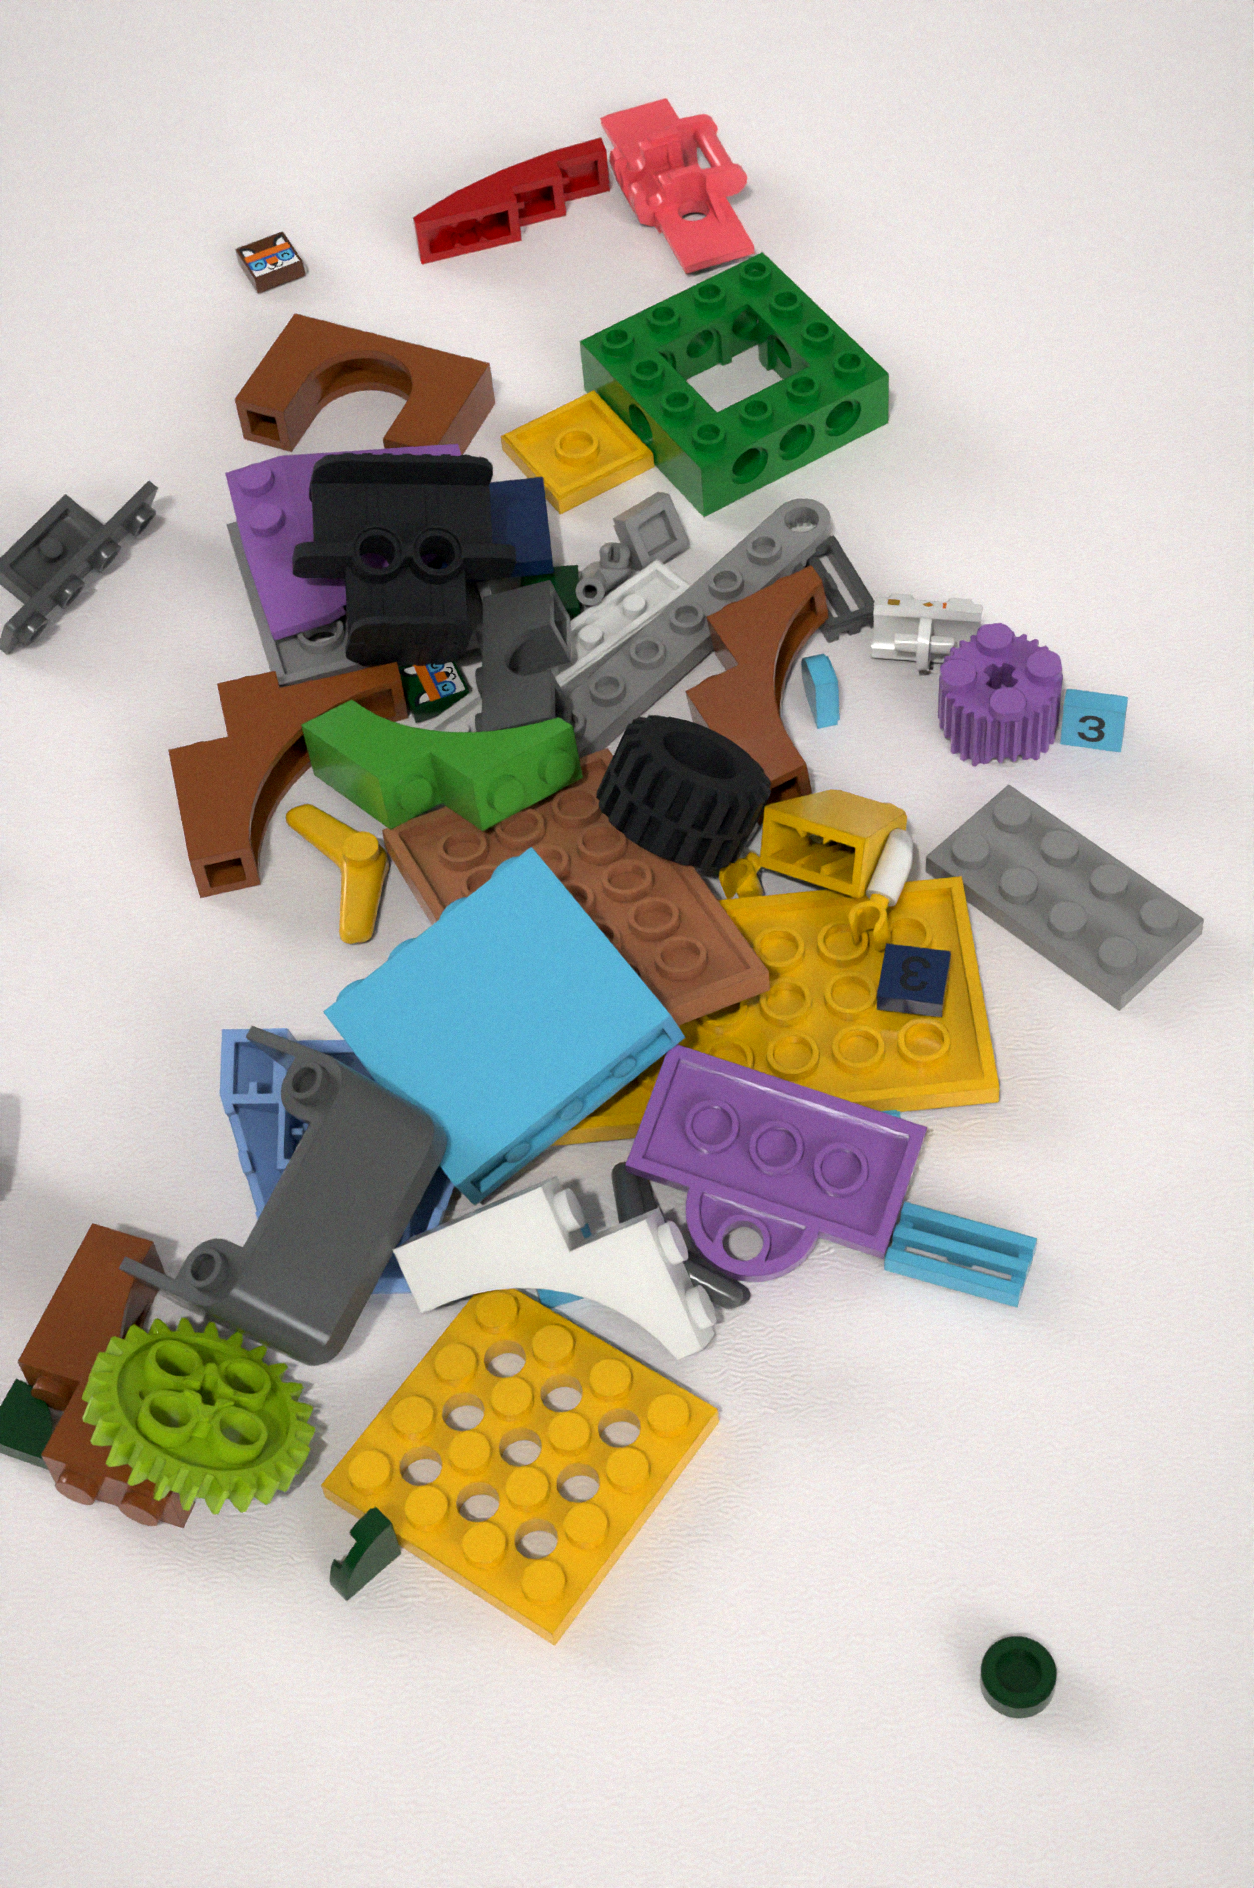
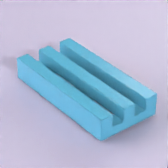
[884,1202,1037,1307]

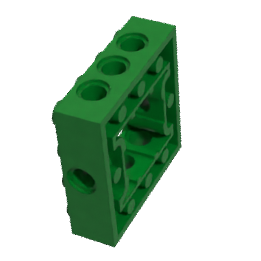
[579,252,889,517]

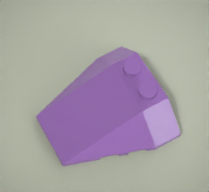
[225,444,461,641]

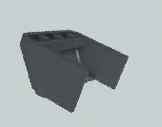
[119,1026,447,1366]

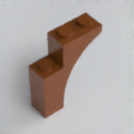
[685,565,829,826]
[17,1223,195,1528]

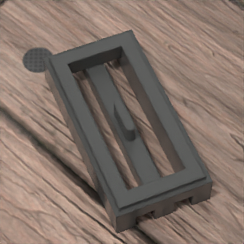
[792,535,875,643]

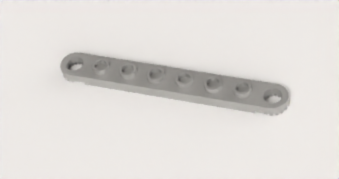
[566,498,831,758]

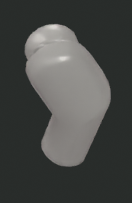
[575,542,633,606]

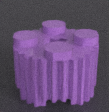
[938,623,1063,767]

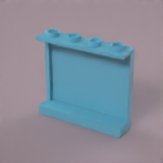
[323,847,686,1206]

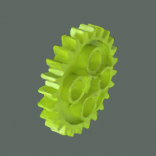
[82,1317,315,1514]

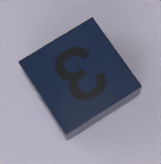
[877,943,951,1017]

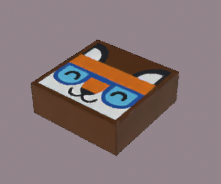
[235,231,305,293]

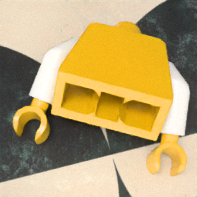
[719,789,913,951]

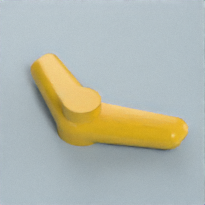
[286,804,389,944]

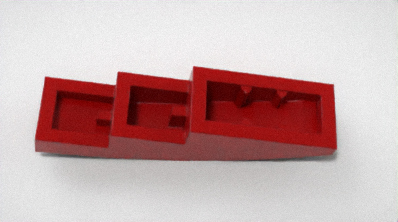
[413,137,610,265]

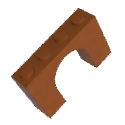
[235,313,495,455]

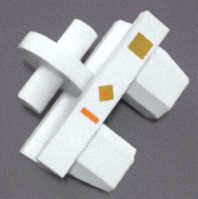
[871,593,983,670]

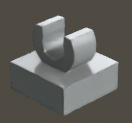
[613,492,690,571]

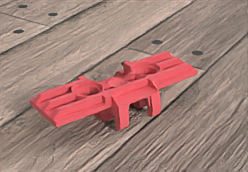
[600,98,755,274]

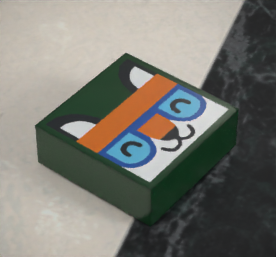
[398,661,469,723]

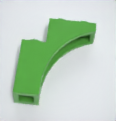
[301,699,583,831]

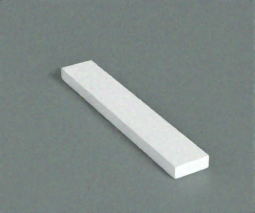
[421,559,691,732]

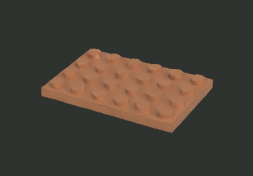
[382,748,770,1026]

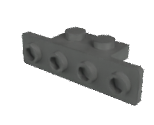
[0,481,158,655]

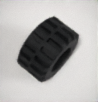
[596,715,771,869]

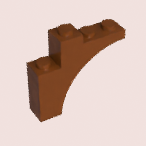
[168,662,408,898]

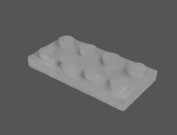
[925,784,1204,1011]

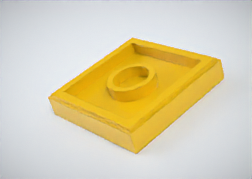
[501,390,654,514]

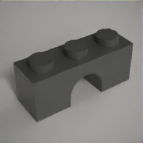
[475,580,572,732]

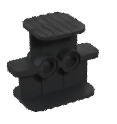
[292,453,516,666]

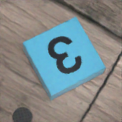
[1060,689,1128,753]

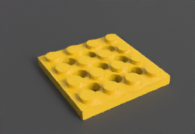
[321,1288,719,1646]

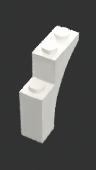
[393,1175,716,1360]

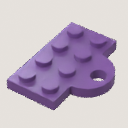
[625,1044,927,1282]

